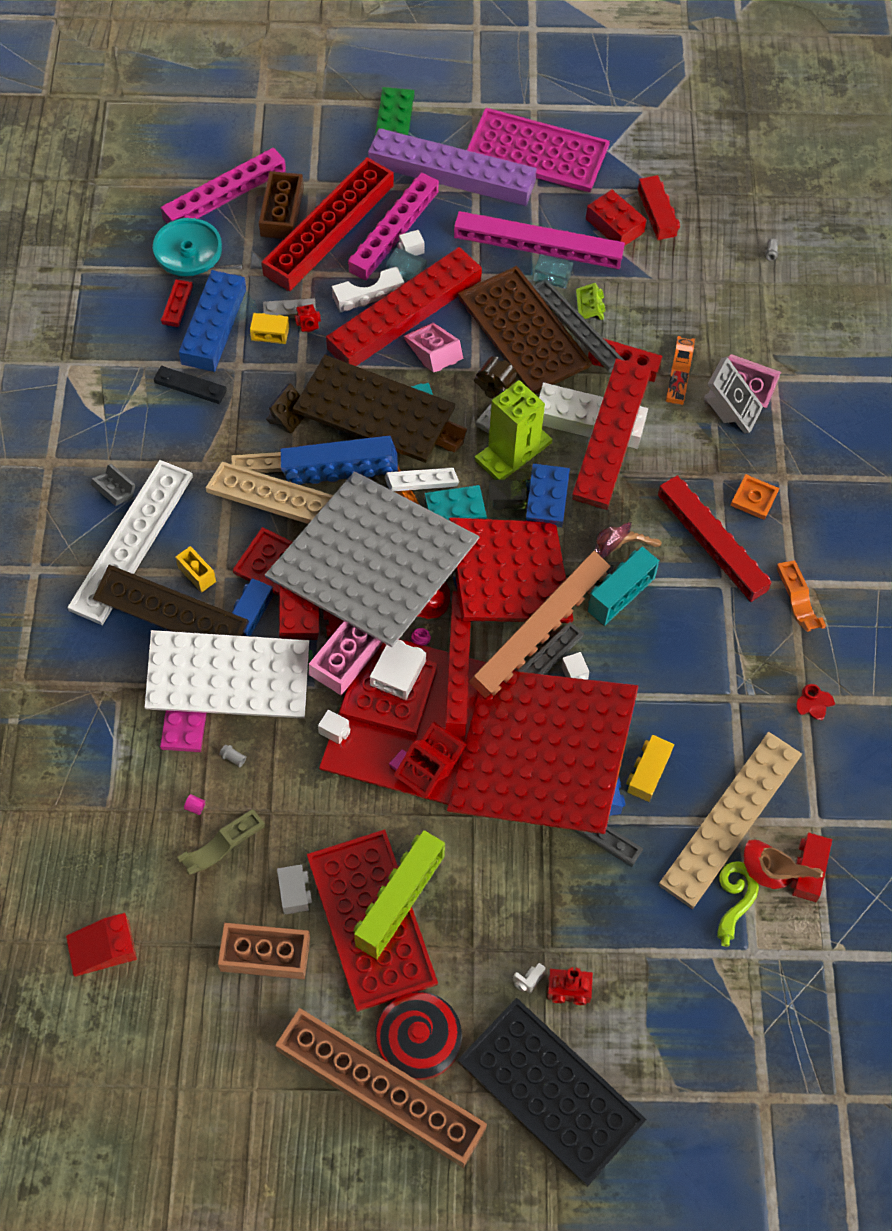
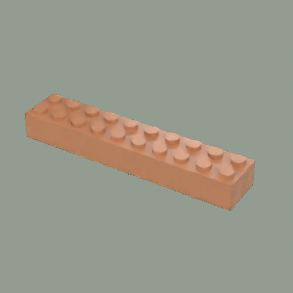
[275,1008,487,1168]

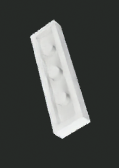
[385,468,459,491]

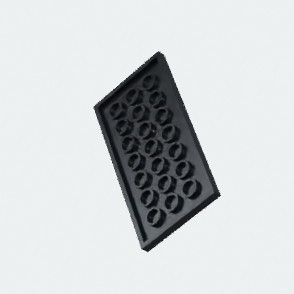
[457,997,647,1187]

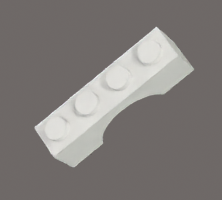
[332,267,404,312]

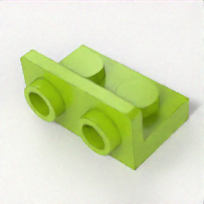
[576,283,606,320]

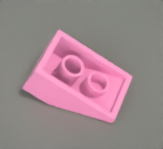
[404,323,463,372]

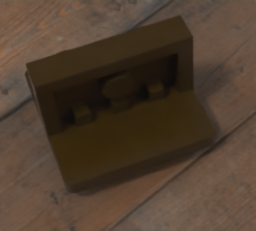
[266,383,304,433]

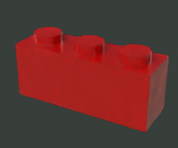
[790,832,832,902]

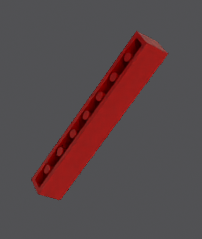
[658,475,772,602]
[446,591,471,737]

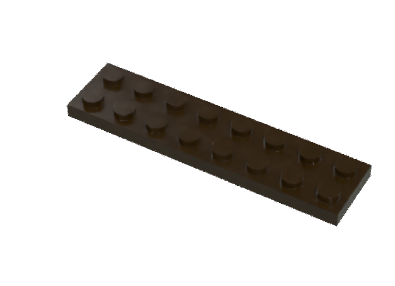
[93,564,249,636]

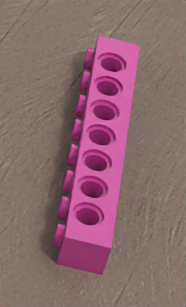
[161,147,286,224]
[348,173,439,281]

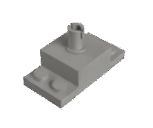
[704,357,763,434]

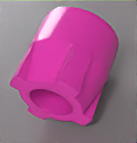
[184,794,205,815]

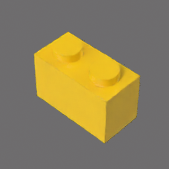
[250,313,289,344]
[175,546,216,593]

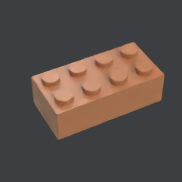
[218,923,310,980]

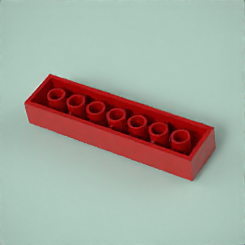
[572,358,651,510]

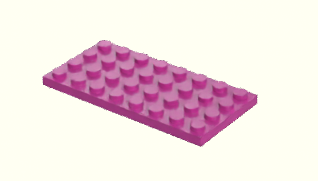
[467,108,610,193]

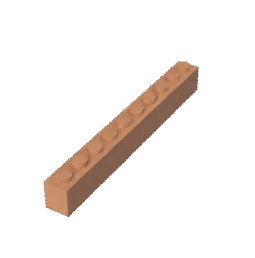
[468,550,611,698]

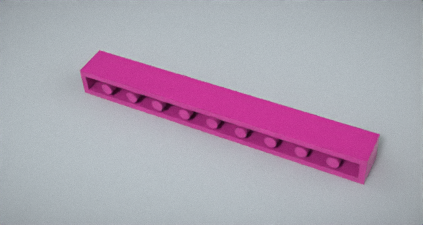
[454,211,625,269]

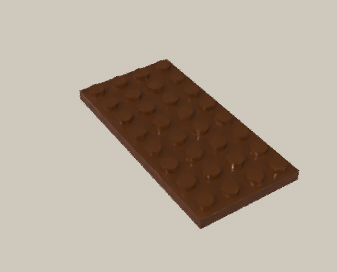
[458,266,592,394]

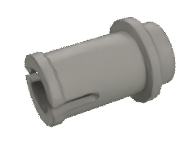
[765,239,779,261]
[220,745,247,767]

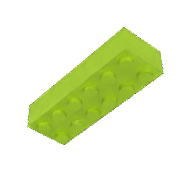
[354,830,445,959]

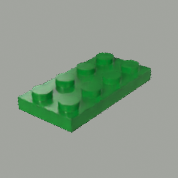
[375,87,415,136]

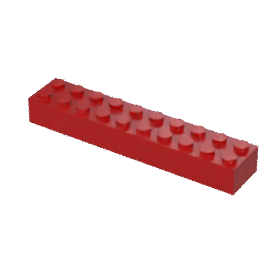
[262,157,394,292]
[326,247,482,366]

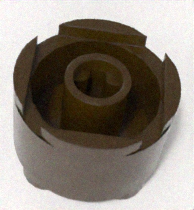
[474,356,517,399]

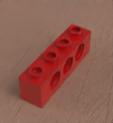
[588,338,662,382]

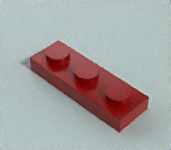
[161,279,193,327]

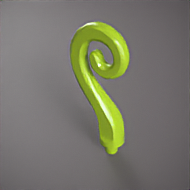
[717,862,759,947]

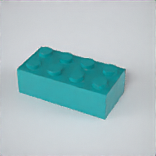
[588,546,660,626]

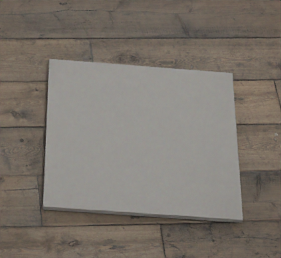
[265,471,479,647]

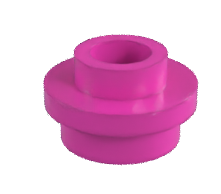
[411,628,431,645]

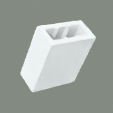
[370,640,426,700]

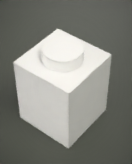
[397,230,424,259]
[561,652,589,680]
[318,710,351,744]

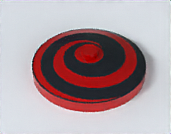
[375,992,462,1080]

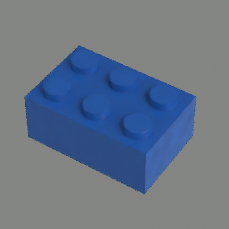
[526,464,570,527]

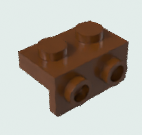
[436,420,467,453]

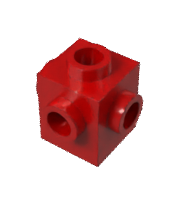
[295,304,321,332]

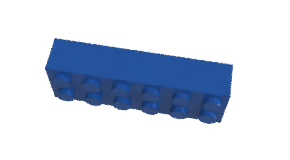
[179,270,246,372]
[281,436,398,485]

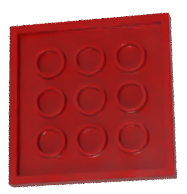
[340,649,438,736]

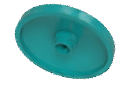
[153,218,222,276]

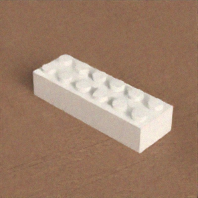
[539,383,648,449]

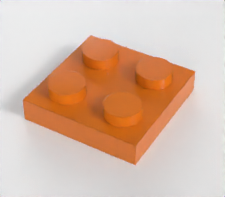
[731,474,780,520]

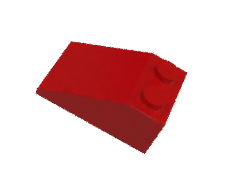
[66,913,137,977]

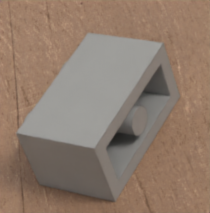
[277,864,312,915]

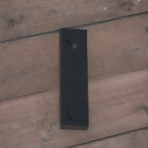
[154,366,227,404]

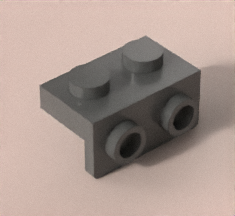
[91,464,135,506]

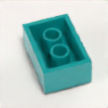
[425,485,487,520]

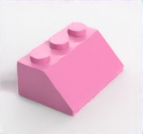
[728,354,781,408]

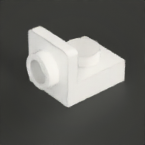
[513,963,546,993]

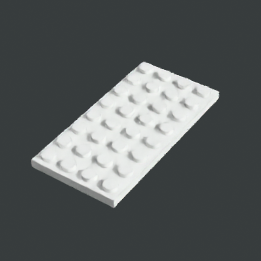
[145,630,309,718]

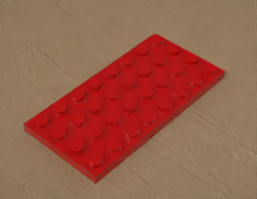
[307,829,438,1012]

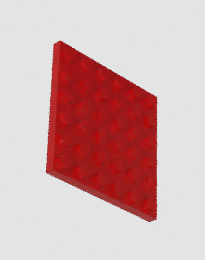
[449,518,574,623]

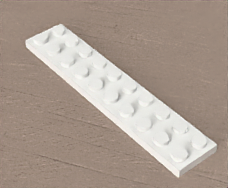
[67,460,193,625]

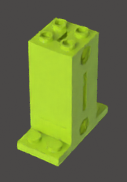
[475,380,552,483]

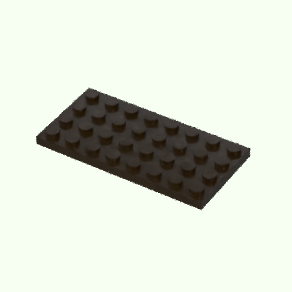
[293,354,455,463]

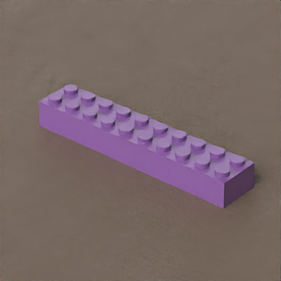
[368,128,537,206]

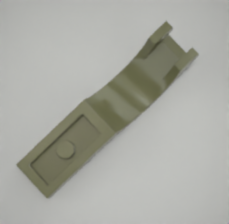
[177,809,265,875]

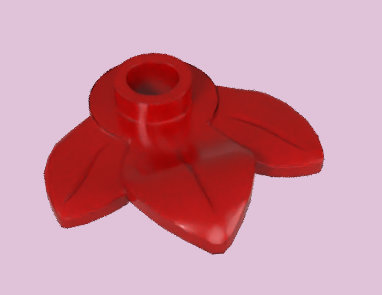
[796,684,835,721]

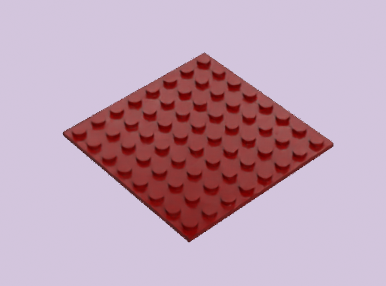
[319,639,516,805]
[447,671,638,834]

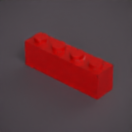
[637,175,680,240]

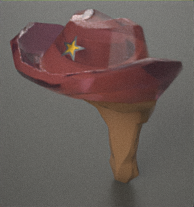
[595,522,662,559]

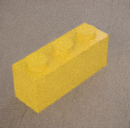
[626,735,674,802]

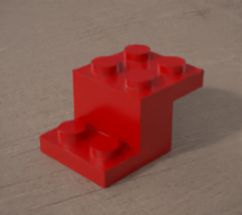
[393,722,467,798]

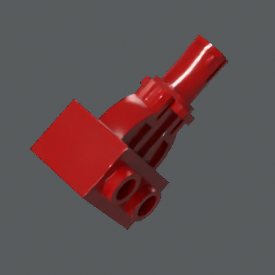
[547,967,593,1005]

